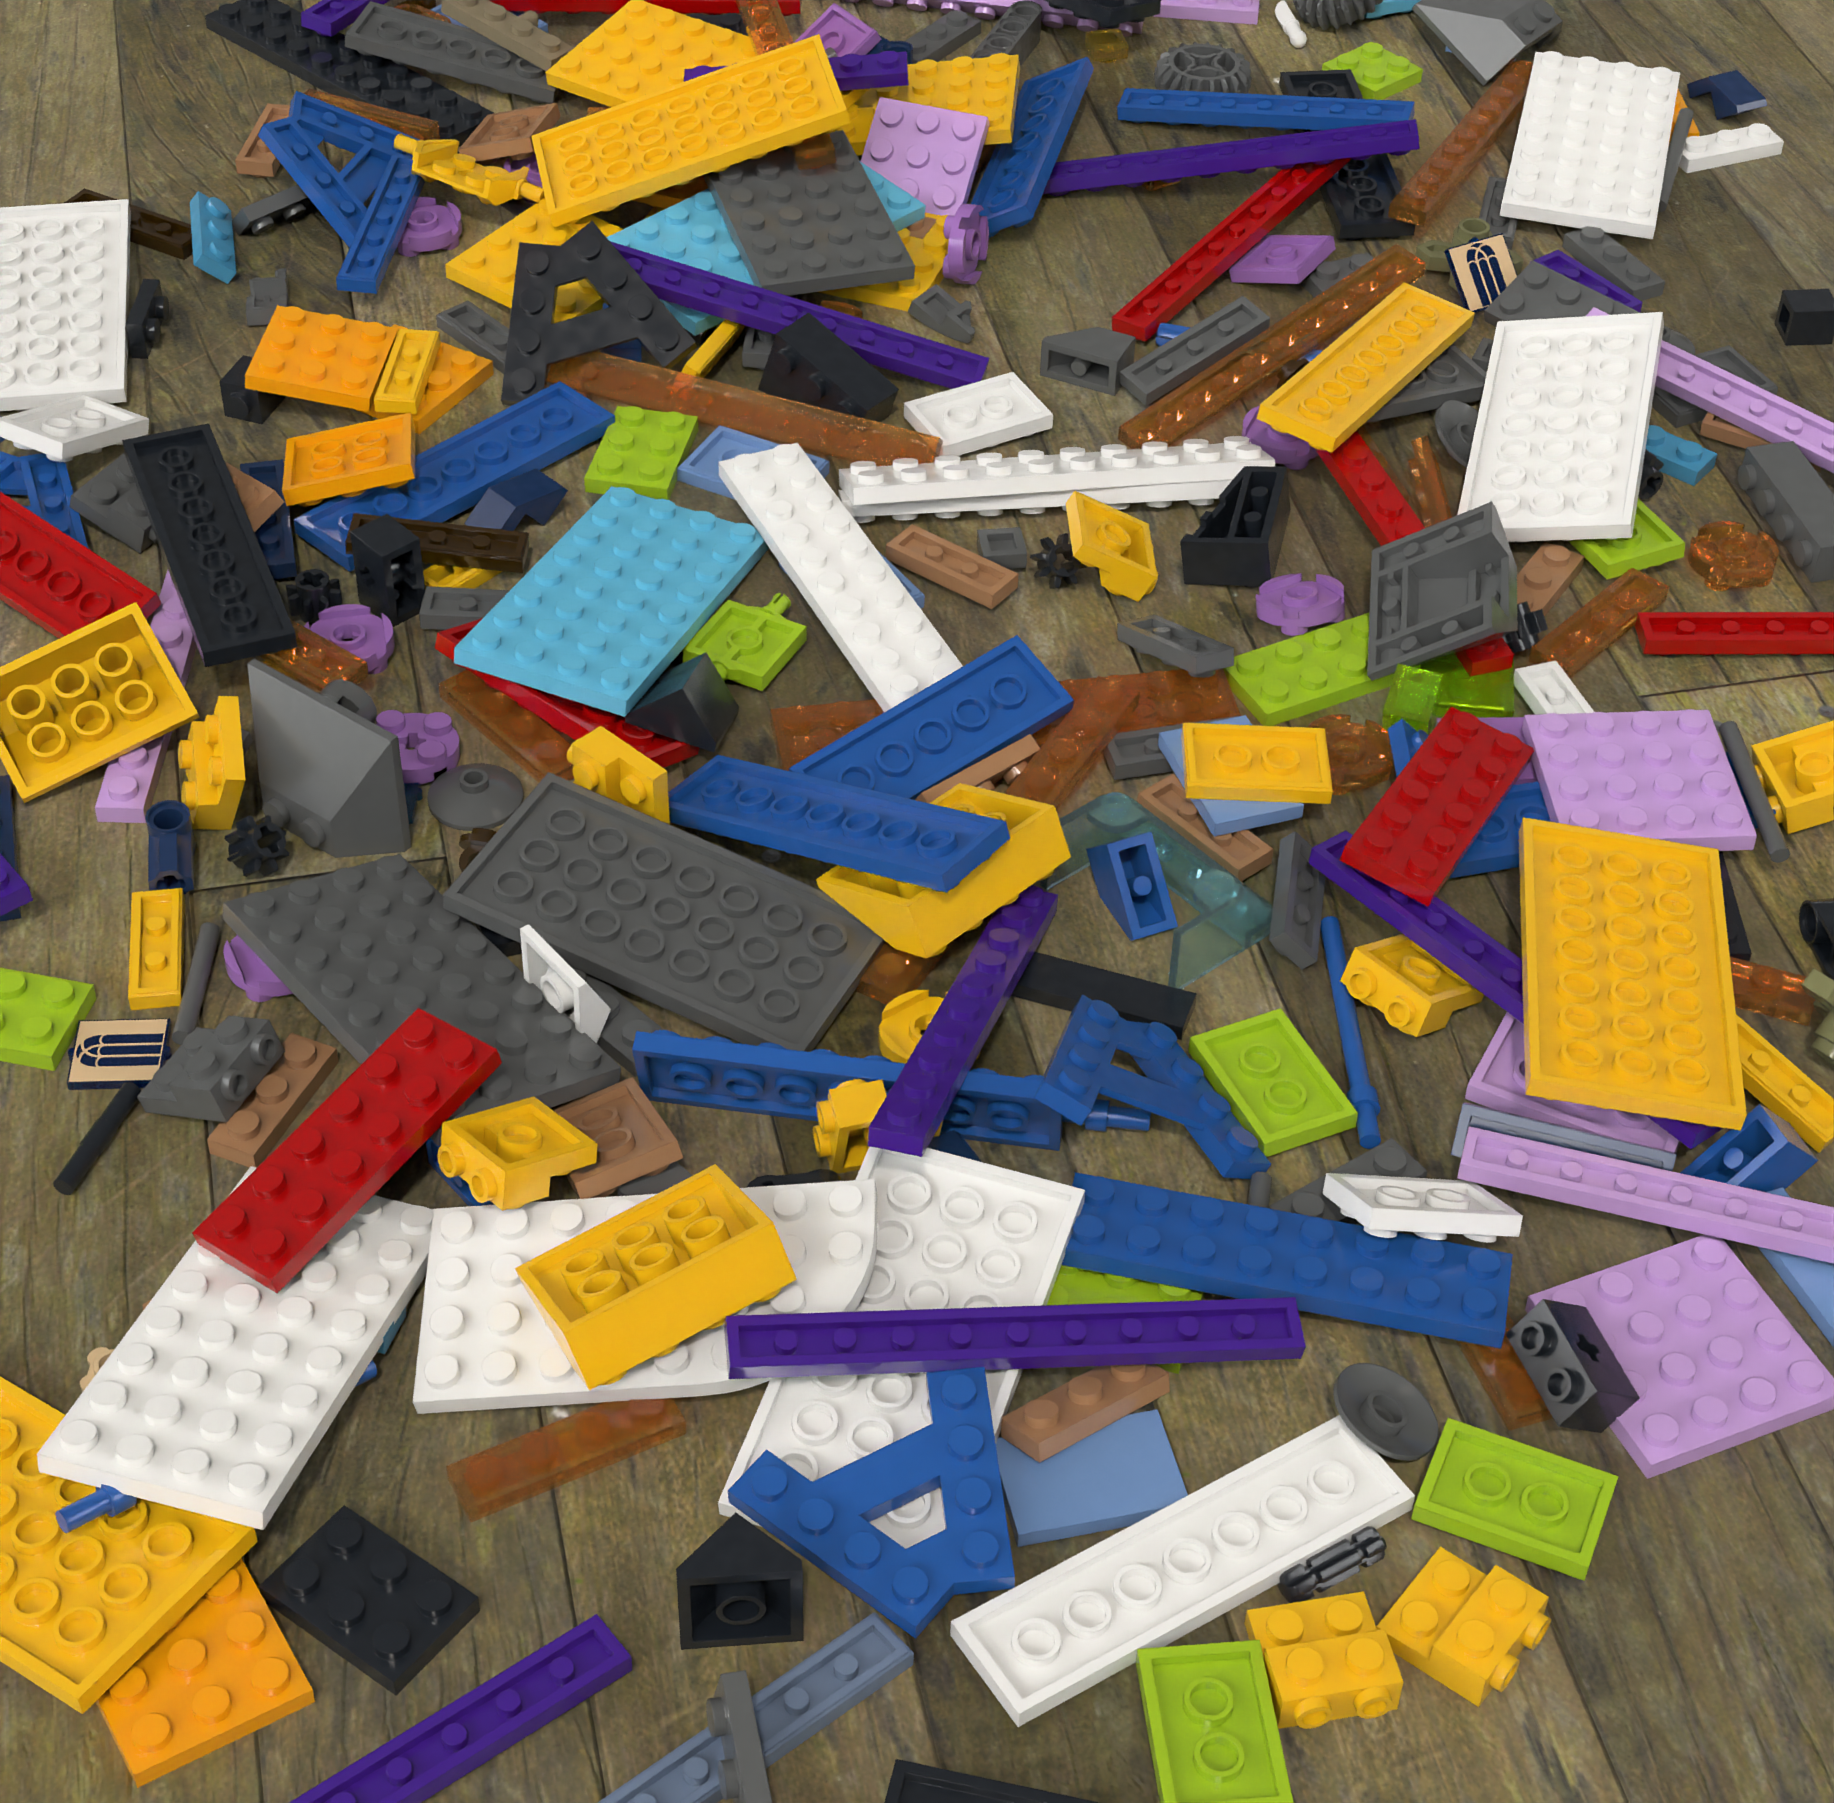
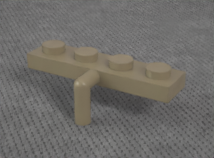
[441,0,574,71]

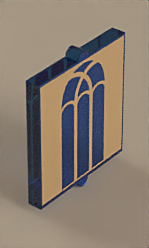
[1444,233,1518,313]
[67,1018,172,1090]

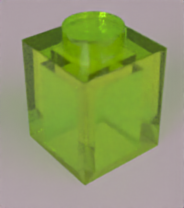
[1382,663,1443,735]

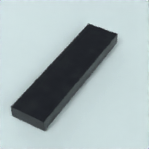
[1011,952,1197,1040]

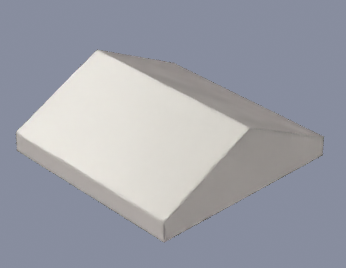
[520,924,611,1044]

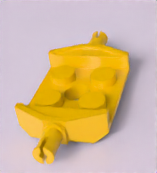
[394,133,545,206]

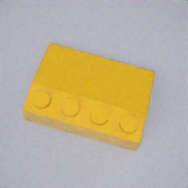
[0,602,199,803]
[816,783,1071,959]
[515,1164,797,1390]

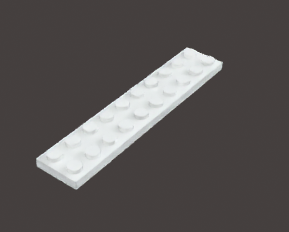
[839,436,1275,505]
[719,442,963,712]

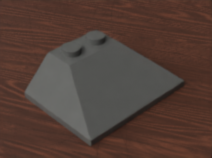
[1412,0,1563,86]
[1367,501,1518,681]
[247,658,412,858]

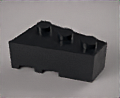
[758,313,899,439]
[1180,466,1291,588]

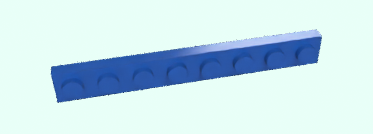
[1117,88,1415,131]

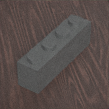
[1738,441,1834,583]

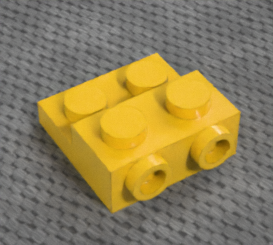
[1066,491,1158,602]
[178,696,246,830]
[1751,720,1834,834]
[567,726,670,825]
[1340,934,1484,1037]
[813,1079,943,1174]
[437,1096,598,1211]
[1376,1546,1551,1707]
[1244,1591,1404,1729]

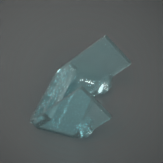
[1040,792,1273,989]

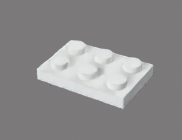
[904,372,1053,456]
[0,395,149,462]
[1323,1173,1523,1243]

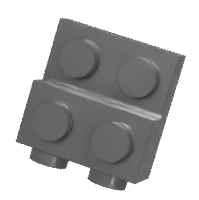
[69,453,158,554]
[137,1015,285,1122]

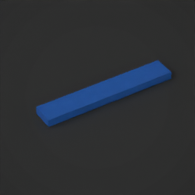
[336,154,425,294]

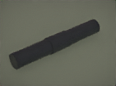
[53,1082,142,1195]

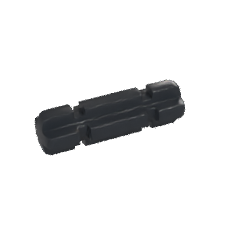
[1278,1526,1387,1603]

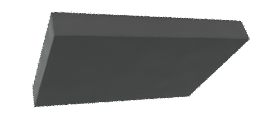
[1652,345,1778,428]

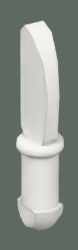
[1275,1,1307,48]

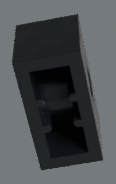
[350,514,425,627]
[1506,1299,1640,1433]

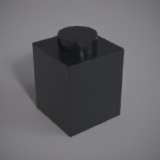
[1774,289,1834,346]
[219,355,285,424]

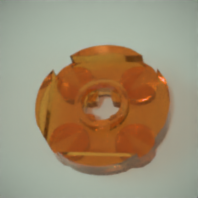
[1688,521,1779,591]
[1307,714,1393,795]

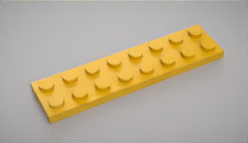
[1256,282,1475,453]

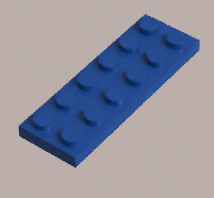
[789,635,1074,800]

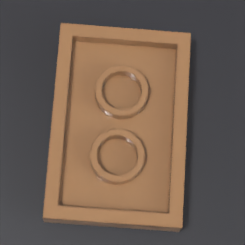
[458,103,561,166]
[553,1077,683,1199]

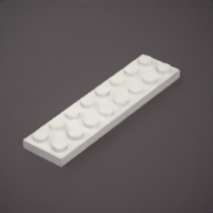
[950,1415,1415,1727]

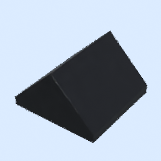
[625,652,739,752]
[676,1512,803,1650]

